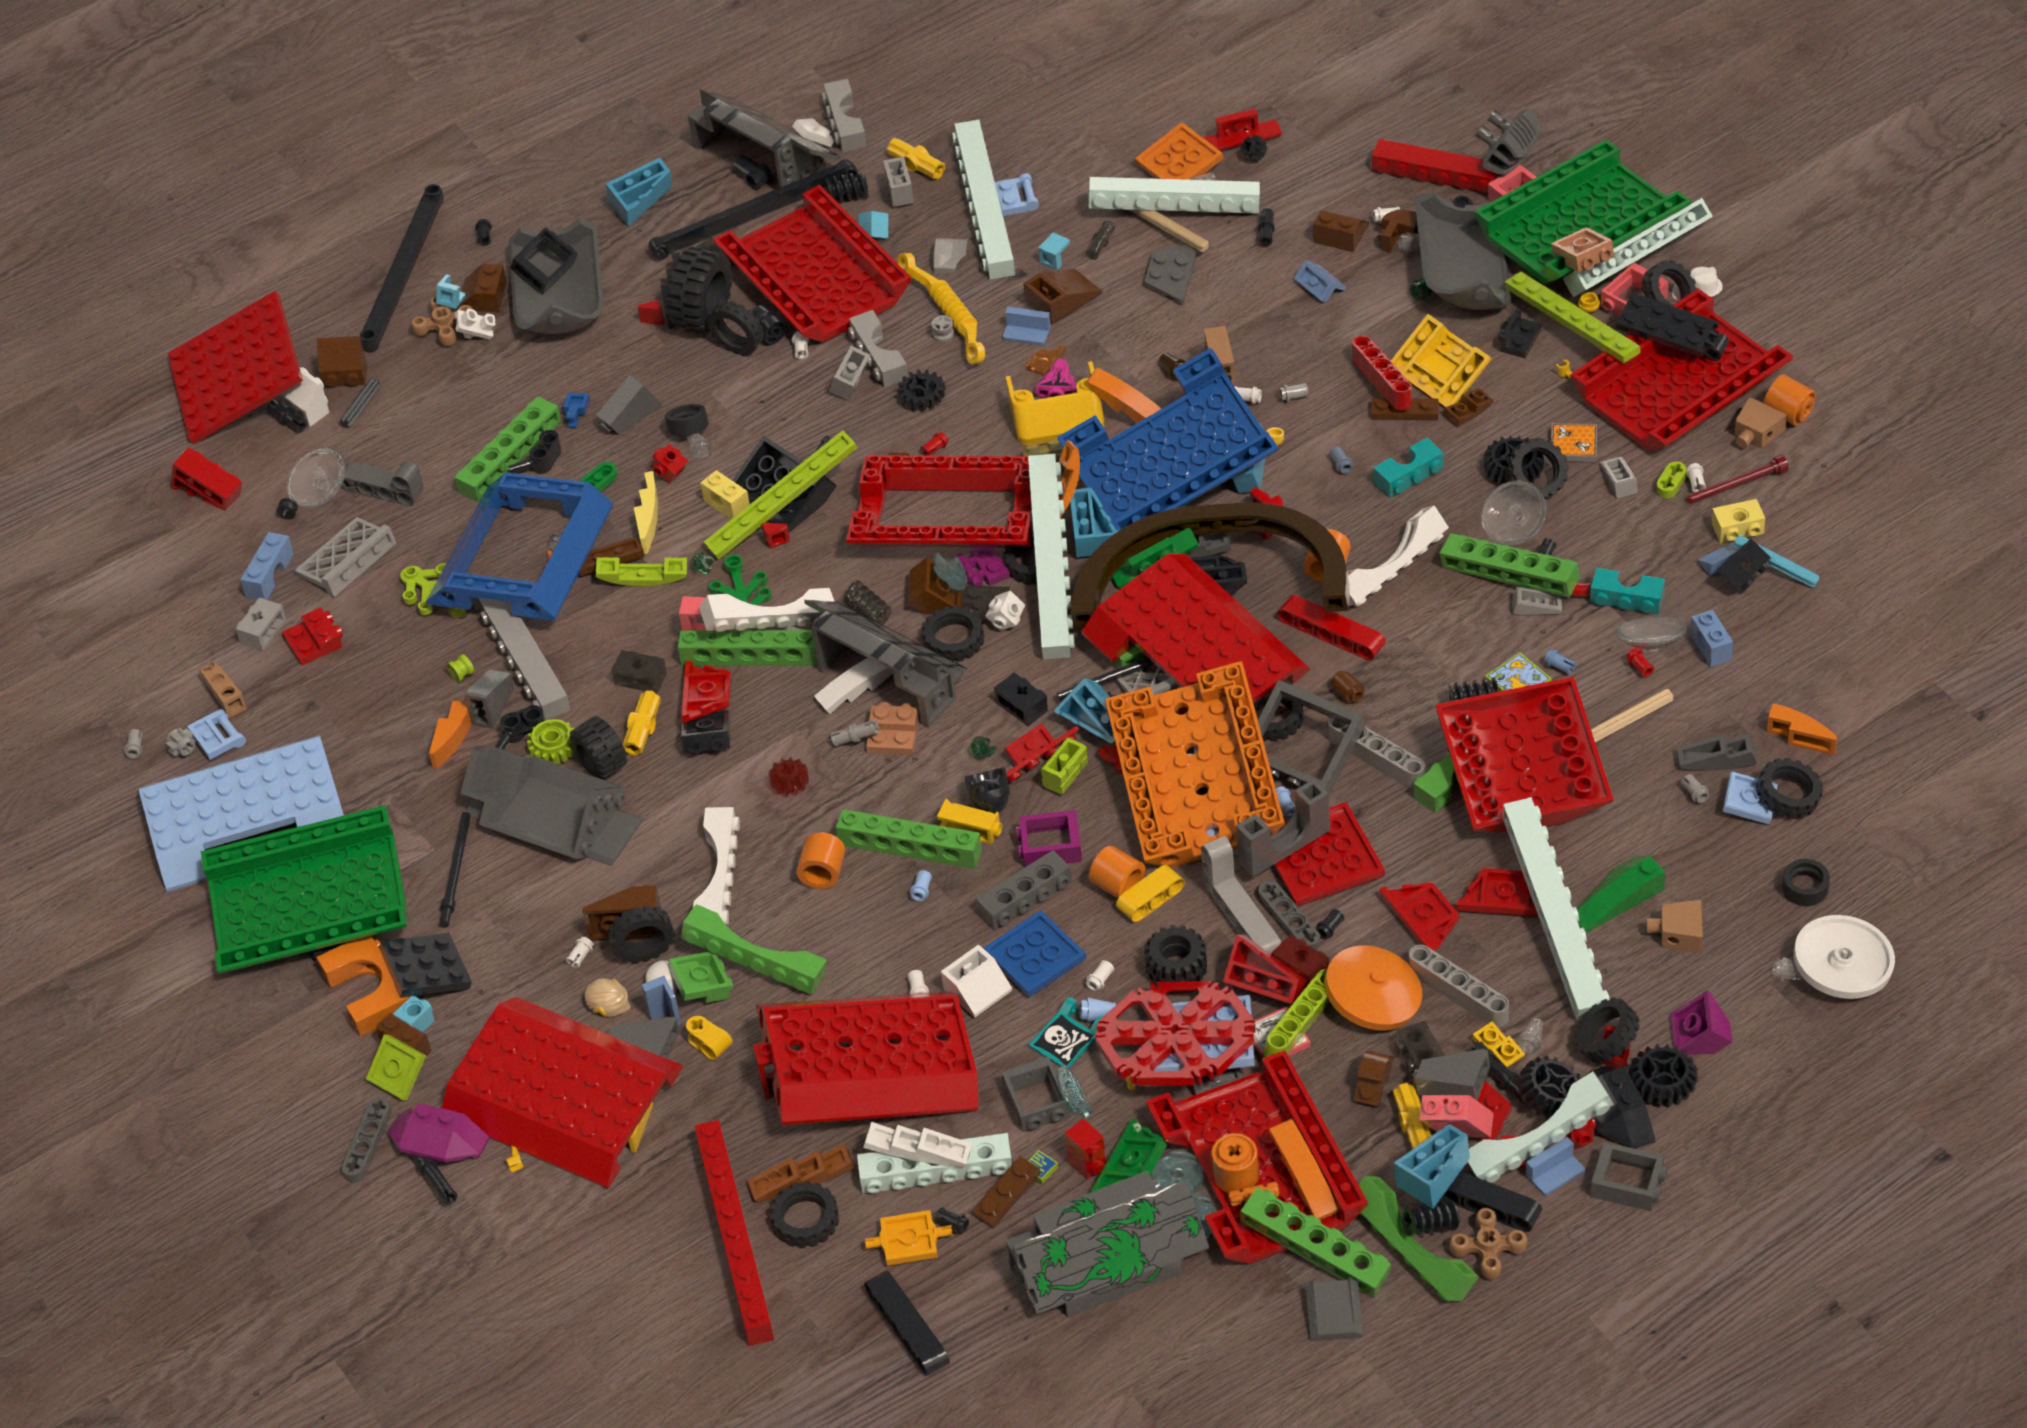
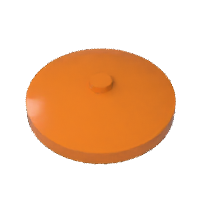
[1324,945,1423,1030]

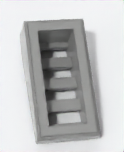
[1601,457,1638,498]
[1512,587,1562,615]

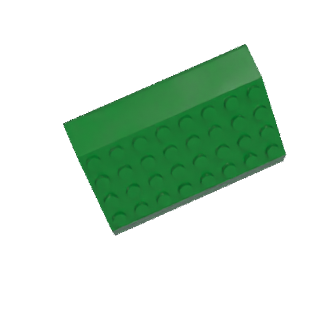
[1474,139,1692,284]
[200,805,409,974]

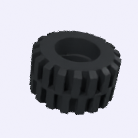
[569,716,627,780]
[1145,925,1207,992]

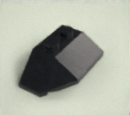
[1191,555,1247,596]
[1589,1063,1656,1149]

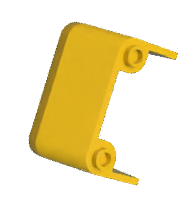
[1006,361,1105,446]

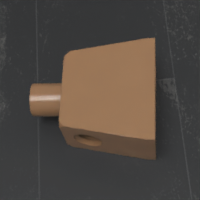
[1735,397,1787,448]
[1646,900,1703,952]

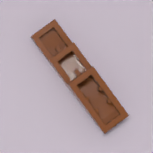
[747,1144,855,1202]

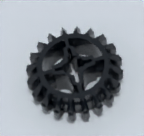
[1483,435,1544,489]
[1629,1044,1698,1108]
[1517,1055,1580,1119]

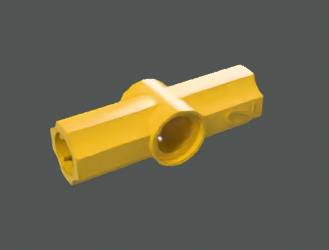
[887,138,945,180]
[623,691,661,756]
[1393,1083,1432,1150]

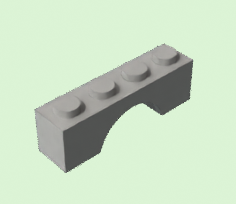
[821,79,867,152]
[848,310,908,388]

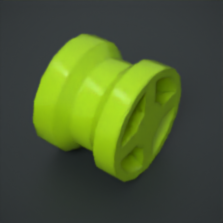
[446,654,475,683]

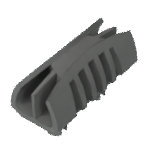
[1475,108,1541,175]

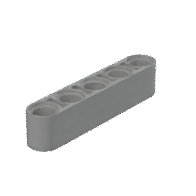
[1328,718,1425,789]
[1409,945,1509,1027]

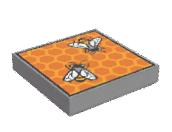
[1551,424,1597,462]

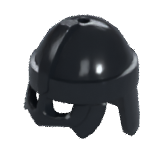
[964,767,1010,814]

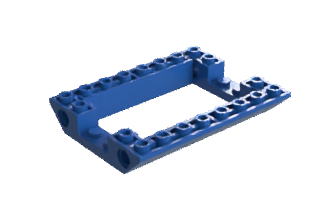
[426,472,613,621]

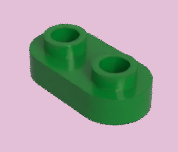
[580,462,618,492]

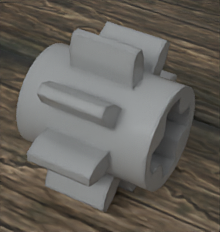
[166,728,196,757]

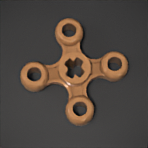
[411,296,473,346]
[1450,1208,1528,1280]

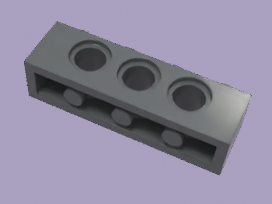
[975,850,1072,931]

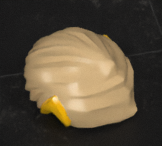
[584,978,631,1017]

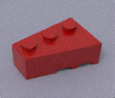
[171,447,242,511]

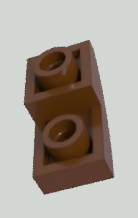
[1443,388,1493,427]

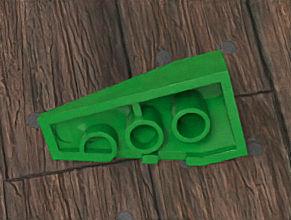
[1577,856,1665,933]

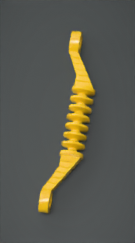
[897,253,985,364]

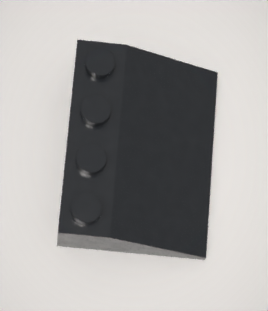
[732,436,837,533]

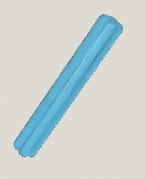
[1733,535,1819,587]

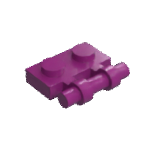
[956,547,1010,589]

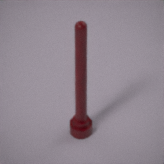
[1687,454,1789,503]

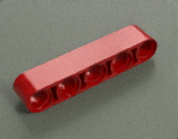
[1352,336,1412,410]
[1277,595,1386,661]

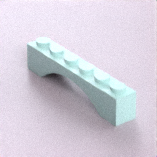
[1468,1072,1614,1183]

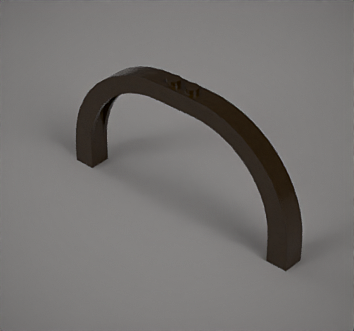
[1070,502,1350,628]

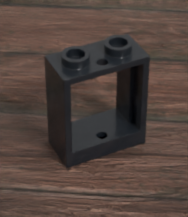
[510,227,578,295]

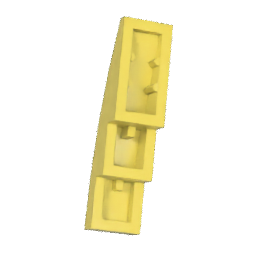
[634,471,658,554]

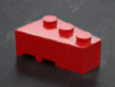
[1223,935,1306,1004]

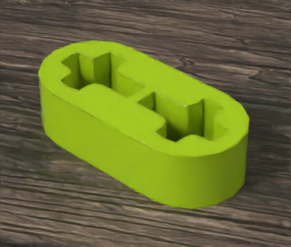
[1656,461,1687,499]

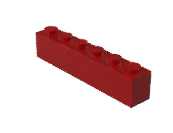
[1372,139,1501,194]

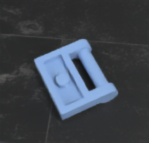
[995,173,1039,216]
[187,709,246,760]

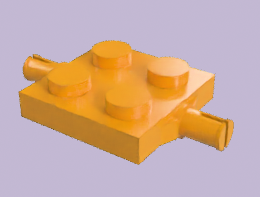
[865,1210,953,1266]

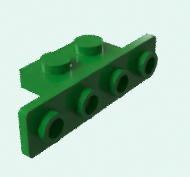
[1113,528,1199,589]

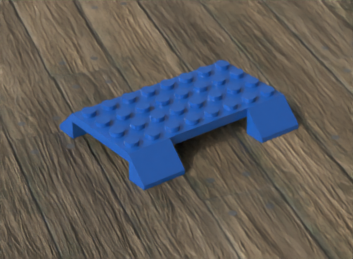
[1057,348,1279,531]

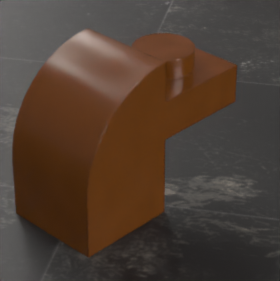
[1380,209,1419,253]
[1354,1051,1394,1106]

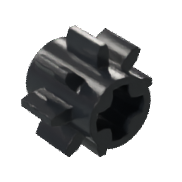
[1241,134,1267,162]

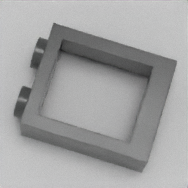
[1001,1057,1070,1132]
[1591,1142,1668,1211]

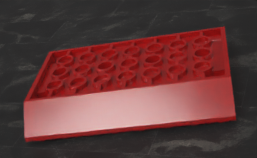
[756,992,979,1125]

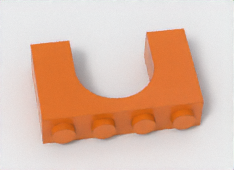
[317,936,411,1037]

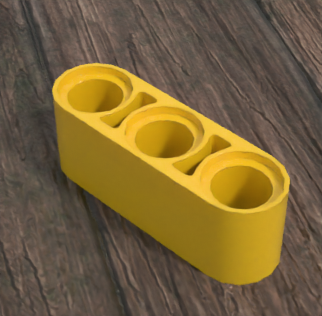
[1116,865,1185,922]

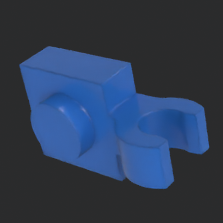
[563,392,590,428]

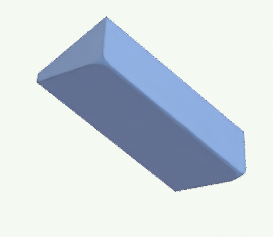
[1698,542,1739,576]

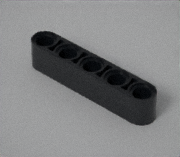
[1440,1171,1543,1232]
[864,1270,950,1376]

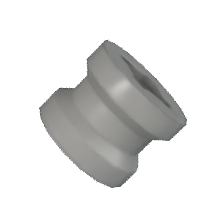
[931,315,954,343]

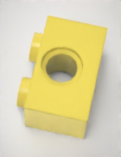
[700,470,749,519]
[1712,499,1765,543]

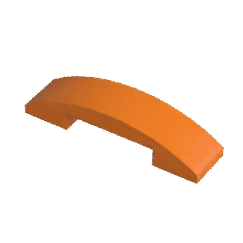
[1059,440,1080,517]

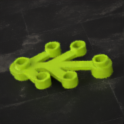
[400,563,468,618]

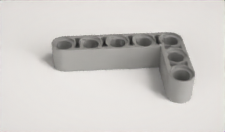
[1201,835,1283,956]

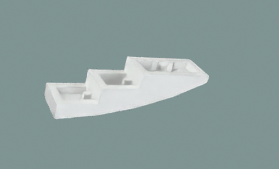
[814,657,893,714]
[863,1122,972,1167]

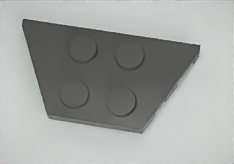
[1144,244,1198,306]

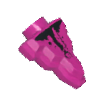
[1035,358,1077,399]

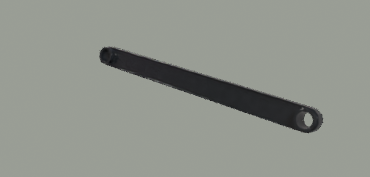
[648,159,858,260]
[360,184,444,353]

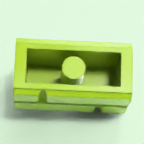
[1041,738,1088,795]

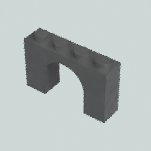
[1236,779,1330,877]

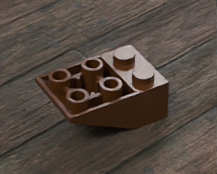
[1023,269,1102,324]

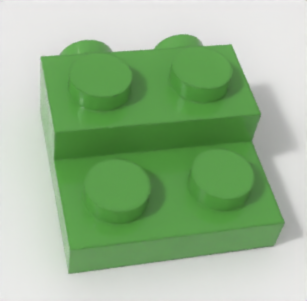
[668,951,733,1003]

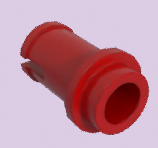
[920,432,949,456]
[1567,583,1591,598]
[1626,648,1655,677]

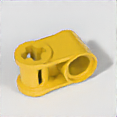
[686,1016,733,1061]

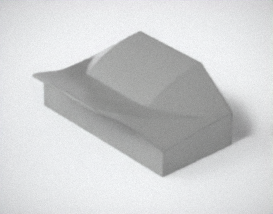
[934,238,968,274]

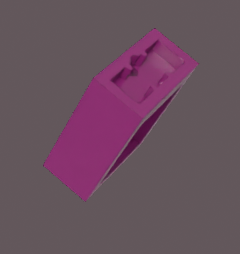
[1016,810,1082,867]

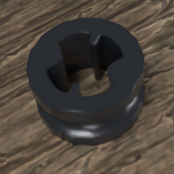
[276,498,298,520]

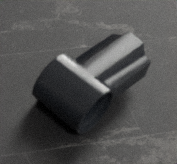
[732,154,773,190]

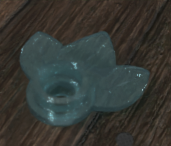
[933,552,968,591]

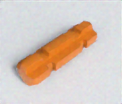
[1229,1182,1279,1206]

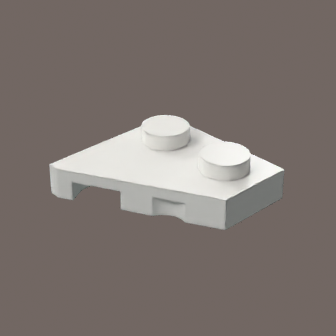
[792,119,835,147]

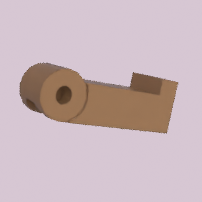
[199,662,247,719]

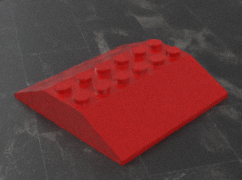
[1435,676,1614,832]

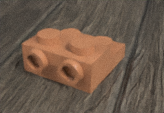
[1551,227,1614,272]
[866,702,919,755]

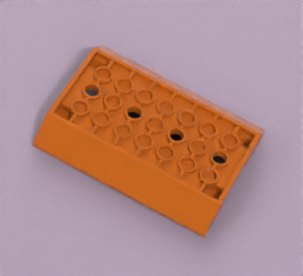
[1105,661,1285,867]

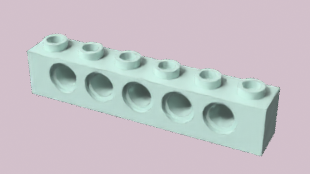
[857,1133,1012,1194]

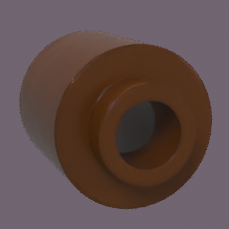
[1331,671,1365,703]

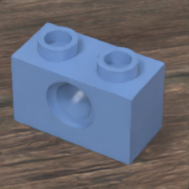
[1690,610,1733,667]

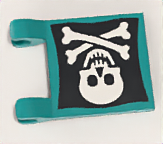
[1029,997,1103,1071]

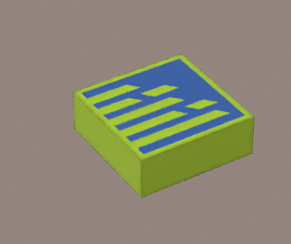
[1028,1150,1058,1184]

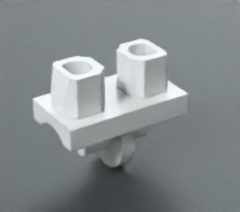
[455,309,495,340]

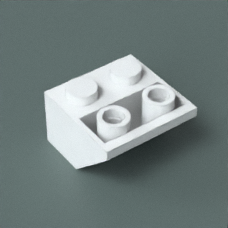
[279,367,329,427]
[941,945,1012,1018]

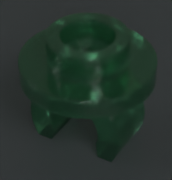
[690,550,715,574]
[970,736,997,760]

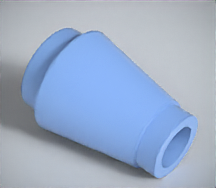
[1080,998,1116,1022]

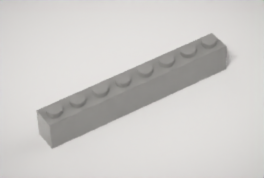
[473,597,571,721]

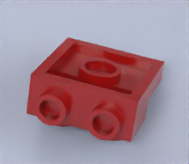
[282,607,343,666]

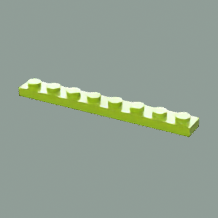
[1505,272,1640,363]
[704,430,858,560]

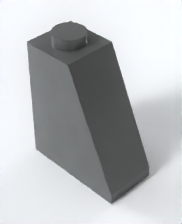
[596,375,662,435]
[465,669,514,729]
[609,1017,679,1059]
[1413,1049,1490,1101]

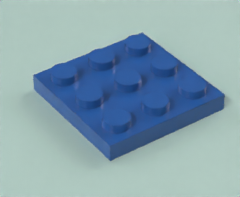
[983,910,1086,997]

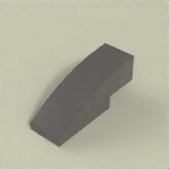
[1677,734,1757,770]

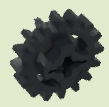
[898,370,946,410]

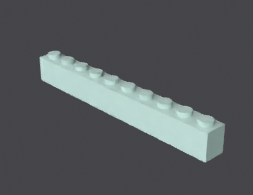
[952,120,1015,279]
[1028,454,1075,660]
[1502,798,1610,1022]

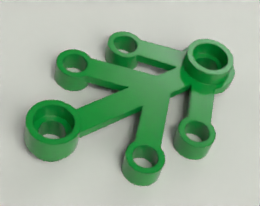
[709,554,772,606]

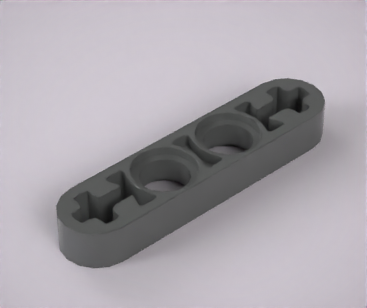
[1258,881,1320,953]
[342,1097,392,1182]

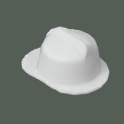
[1672,267,1722,302]

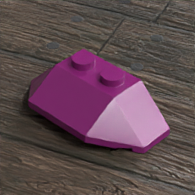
[388,1103,490,1162]

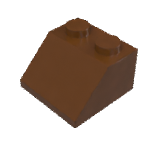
[1313,210,1369,252]
[457,264,507,312]
[317,336,368,387]
[908,557,962,614]

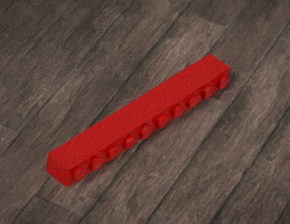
[694,1119,774,1346]

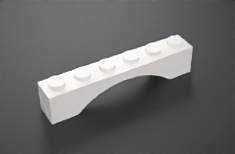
[1347,506,1449,607]
[699,588,834,632]
[693,807,740,925]

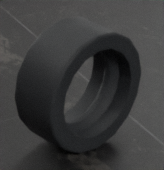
[665,404,709,436]
[1782,859,1830,906]

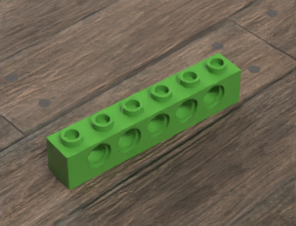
[454,396,561,502]
[1440,533,1580,597]
[678,630,818,666]
[836,809,982,869]
[1240,1187,1391,1298]

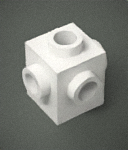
[985,591,1025,631]

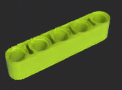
[1263,969,1330,1058]

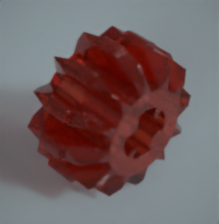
[769,757,809,797]

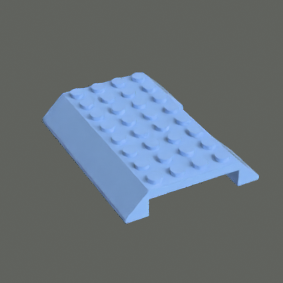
[139,735,344,892]

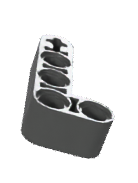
[337,461,423,506]

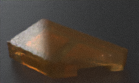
[1025,346,1066,376]

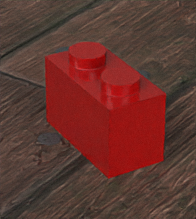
[1064,1118,1106,1180]

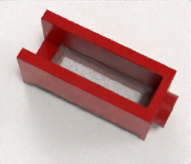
[753,1041,775,1100]

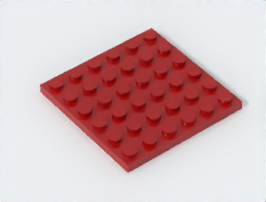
[168,290,303,444]

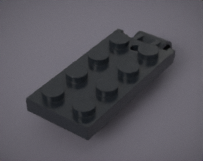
[1616,292,1729,361]

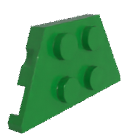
[1090,1119,1167,1192]

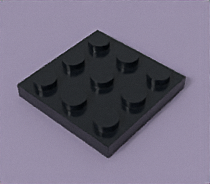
[379,933,472,997]

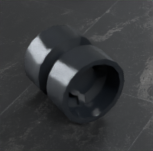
[752,305,787,345]

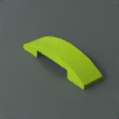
[596,558,687,586]

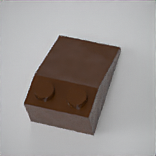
[582,885,662,941]

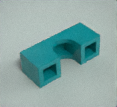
[1373,438,1444,498]
[1590,568,1665,614]

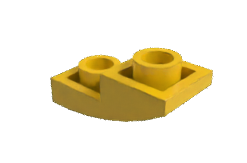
[1472,1022,1525,1067]

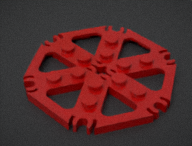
[1095,981,1256,1086]

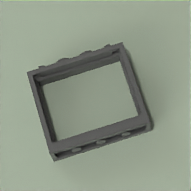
[1258,680,1366,795]

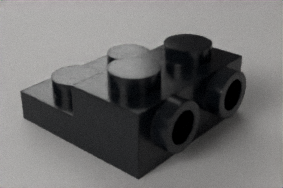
[681,710,731,754]

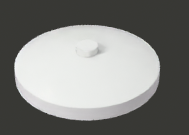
[1793,915,1895,999]

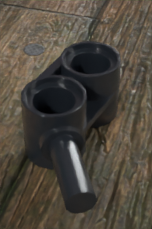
[508,430,562,474]
[495,705,545,750]

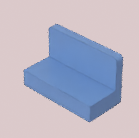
[1294,260,1347,302]
[1003,307,1051,346]
[642,976,681,1026]
[1526,1137,1585,1196]

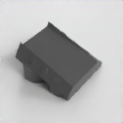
[1306,1278,1363,1341]

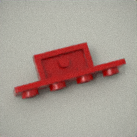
[1202,108,1282,151]
[1004,723,1080,783]

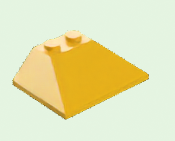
[1391,314,1492,407]

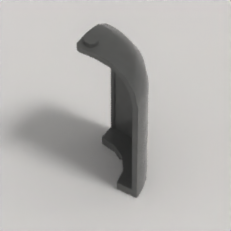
[1415,191,1511,311]
[508,218,603,335]

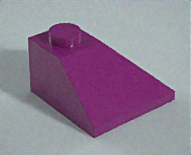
[1670,991,1733,1055]

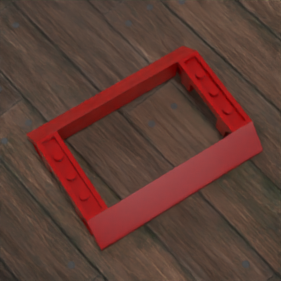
[846,455,1033,548]

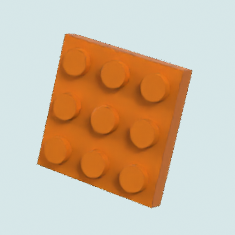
[1135,122,1224,180]

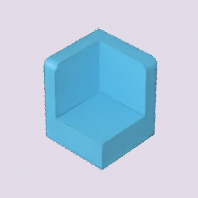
[859,211,888,239]
[1038,232,1070,270]
[436,274,465,309]

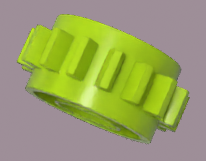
[527,719,574,764]

